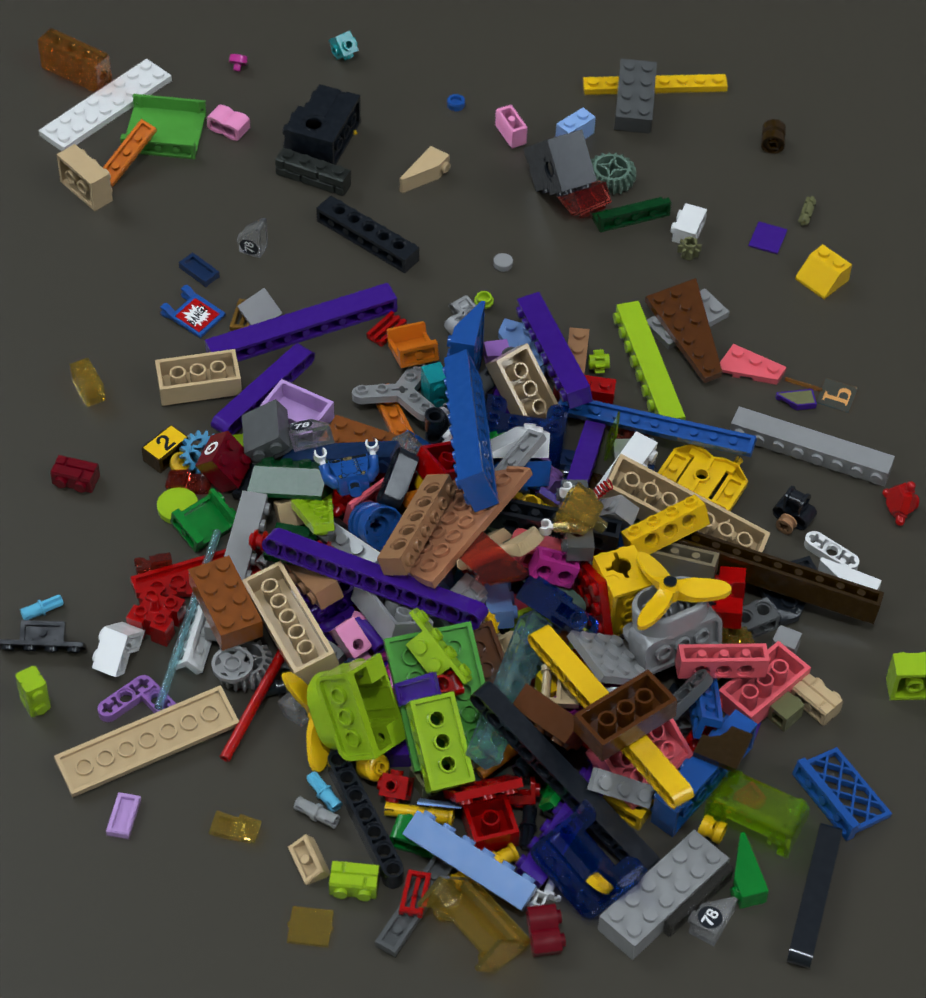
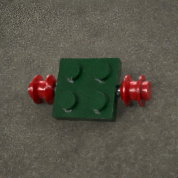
[249,522,334,566]

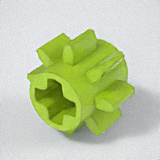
[588,349,610,374]

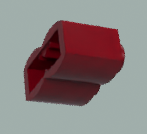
[526,903,566,957]

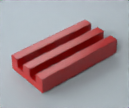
[366,311,407,347]
[399,869,431,918]

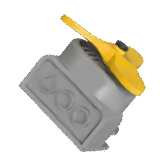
[623,551,731,674]

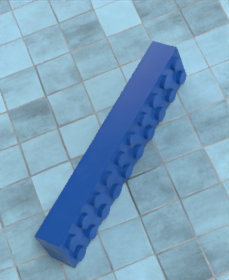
[442,349,499,512]

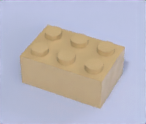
[56,144,113,211]

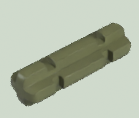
[798,195,817,226]

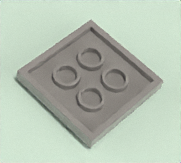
[567,630,645,685]

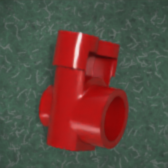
[437,669,464,696]

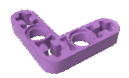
[98,675,176,722]

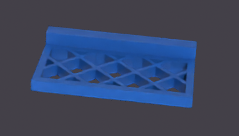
[792,747,892,841]

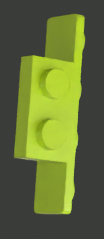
[405,607,473,684]

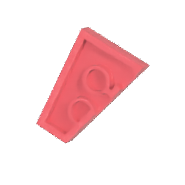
[720,344,786,385]

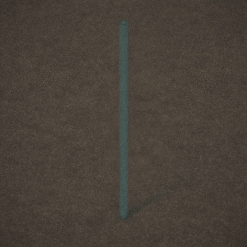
[154,529,221,710]

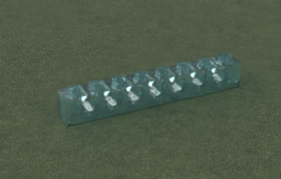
[465,610,552,770]

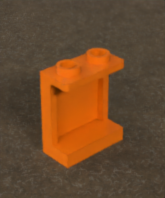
[387,321,439,368]

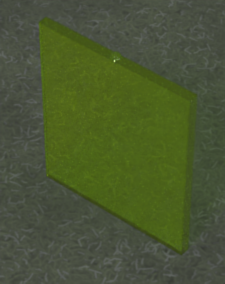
[604,411,620,460]

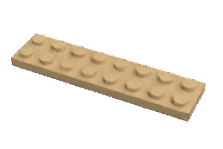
[54,685,239,798]

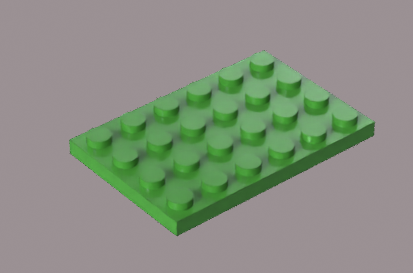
[383,621,502,773]

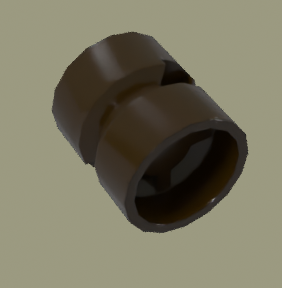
[761,119,786,154]

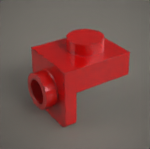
[507,776,540,808]

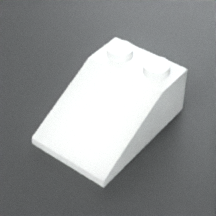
[491,423,550,458]

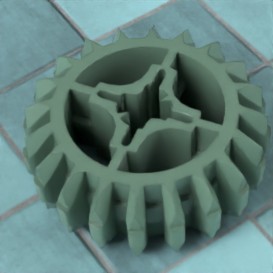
[591,152,636,196]

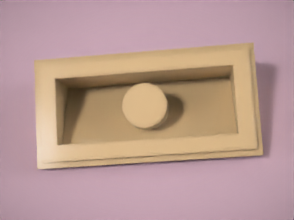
[288,834,330,885]

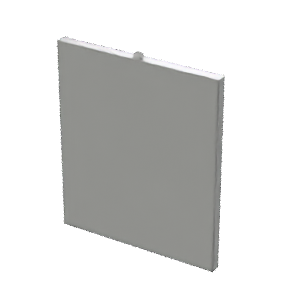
[237,288,282,325]

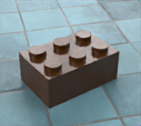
[513,683,584,751]

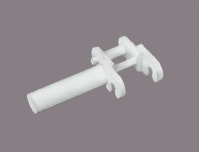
[527,862,564,907]

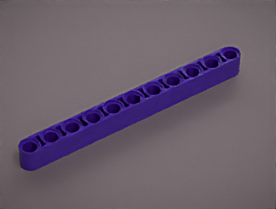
[262,528,488,630]

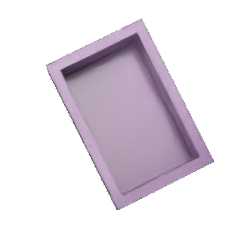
[260,379,334,444]

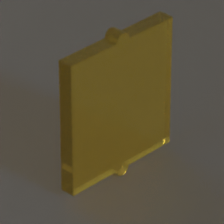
[287,906,334,947]

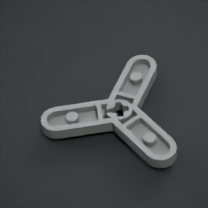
[352,363,435,421]

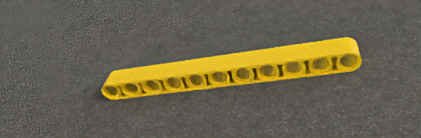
[527,624,694,809]

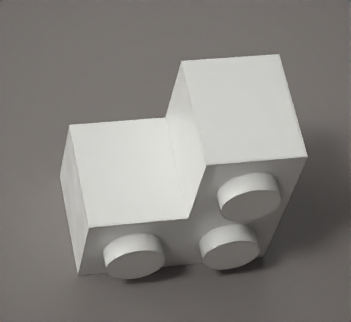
[92,622,145,677]

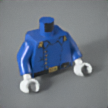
[314,438,379,497]

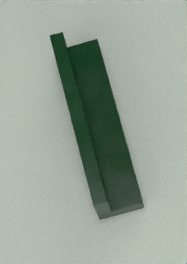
[592,197,672,233]

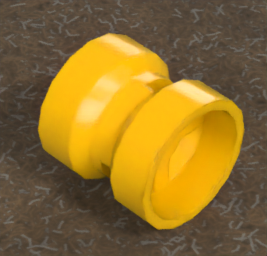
[698,814,728,845]

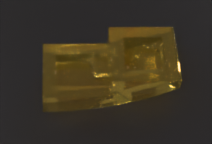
[208,810,262,843]

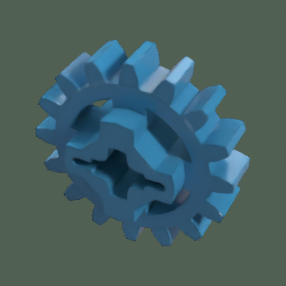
[179,430,214,475]

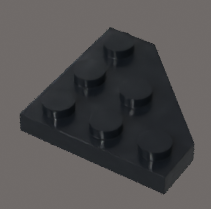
[756,556,818,626]

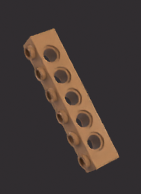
[377,474,456,575]

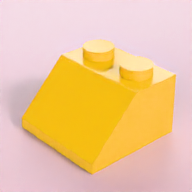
[795,244,852,299]

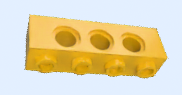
[620,494,710,555]

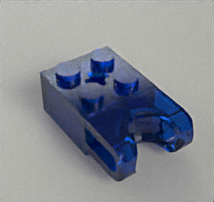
[515,575,599,633]

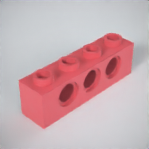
[675,643,770,679]

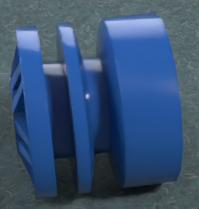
[348,501,402,551]

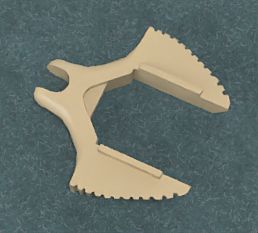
[456,527,545,570]

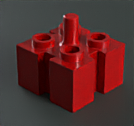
[126,585,187,647]

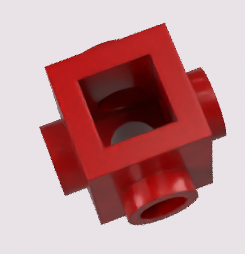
[377,769,414,803]

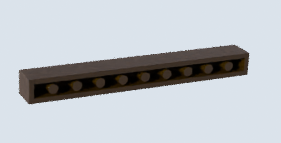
[674,531,884,624]

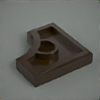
[693,726,753,773]

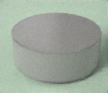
[493,253,513,272]

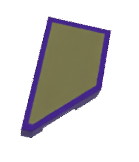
[775,389,817,410]

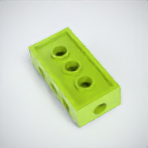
[405,691,476,794]

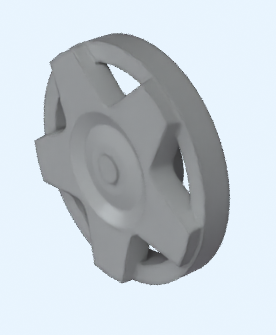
[212,646,254,684]

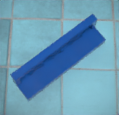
[688,678,724,739]

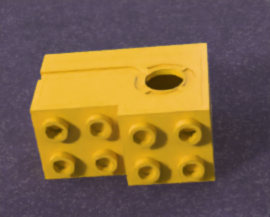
[592,545,653,636]

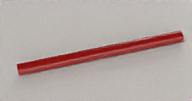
[220,649,285,762]

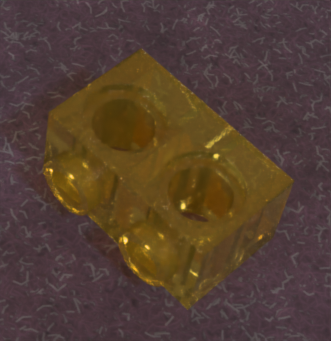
[69,357,106,407]

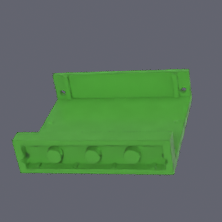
[120,94,207,159]

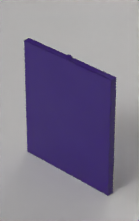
[748,221,788,254]

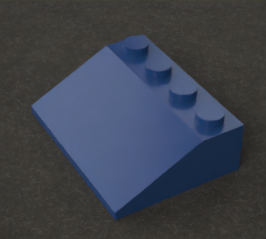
[447,301,485,372]

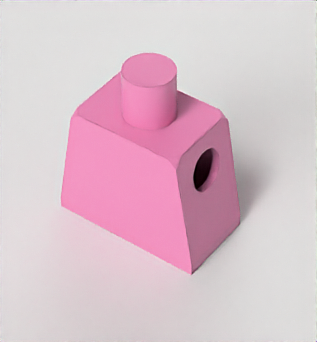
[329,617,372,660]

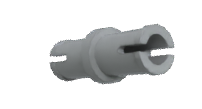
[294,796,340,829]

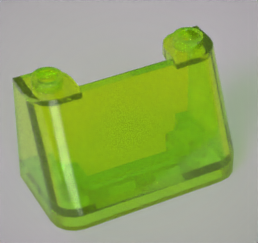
[703,770,810,859]

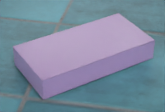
[106,792,141,839]

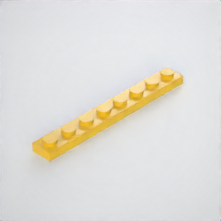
[583,74,728,95]

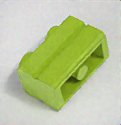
[15,666,51,717]
[329,861,379,901]

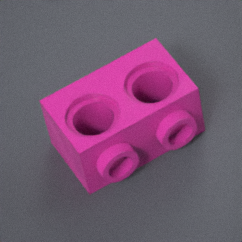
[528,545,580,589]

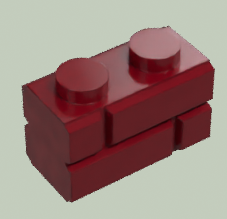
[50,455,100,493]

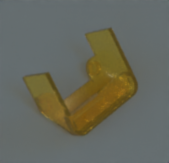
[417,876,531,971]

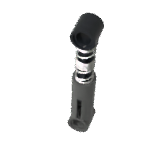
[424,347,515,436]

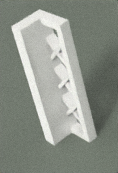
[169,596,212,675]

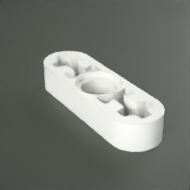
[804,531,859,570]

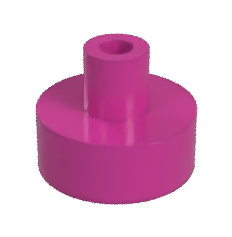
[229,54,248,71]

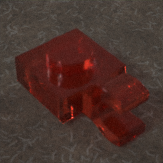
[134,552,172,575]

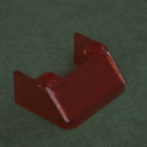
[459,531,529,586]

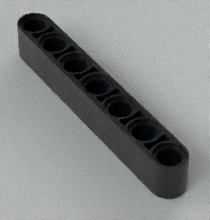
[327,750,404,889]
[787,823,843,968]

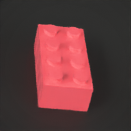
[719,641,811,724]

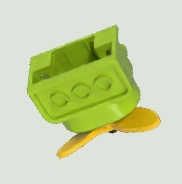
[282,653,406,772]

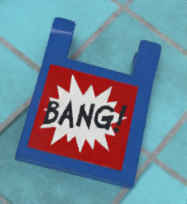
[160,285,226,338]

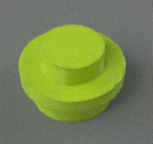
[474,291,494,309]

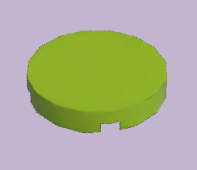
[157,487,198,524]

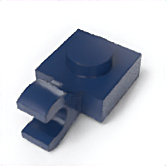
[559,449,575,479]

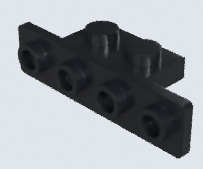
[0,620,86,653]

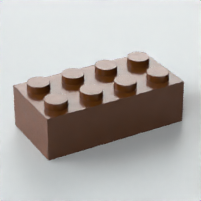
[574,670,677,762]

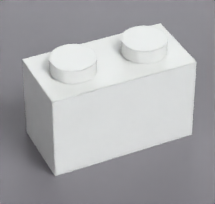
[670,203,707,244]

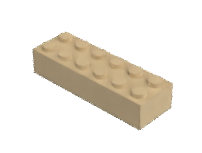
[242,561,339,684]

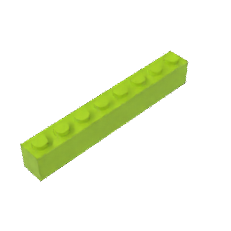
[613,301,685,420]

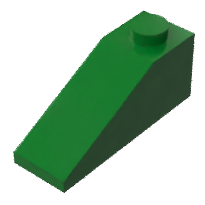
[730,832,769,909]

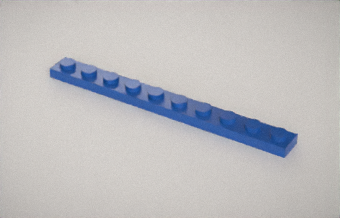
[558,397,757,457]

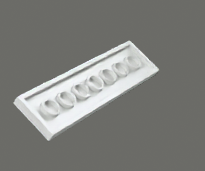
[39,59,172,151]

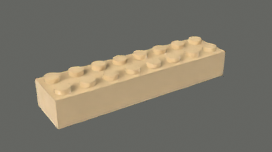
[599,454,770,552]

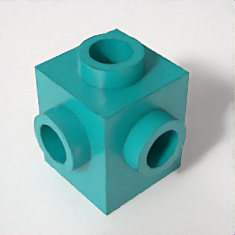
[329,30,358,61]

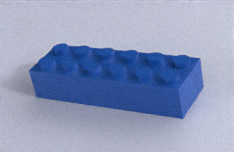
[650,709,758,837]

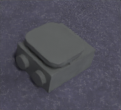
[242,399,294,463]

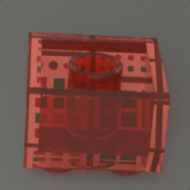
[556,181,612,218]

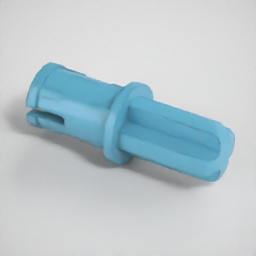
[20,594,64,620]
[306,771,343,813]

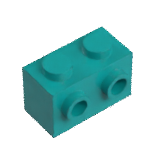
[421,362,448,407]

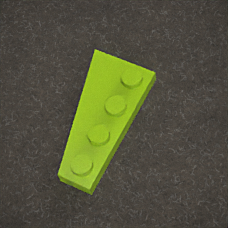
[291,493,335,535]

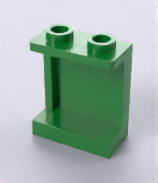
[170,488,236,553]

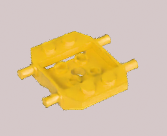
[658,444,748,512]

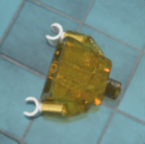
[539,481,608,536]

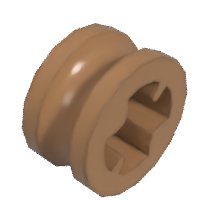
[776,513,797,535]

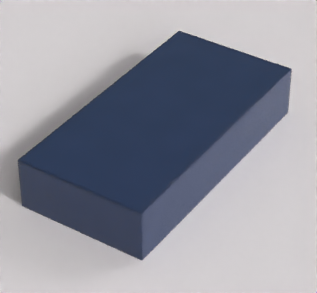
[179,252,220,287]

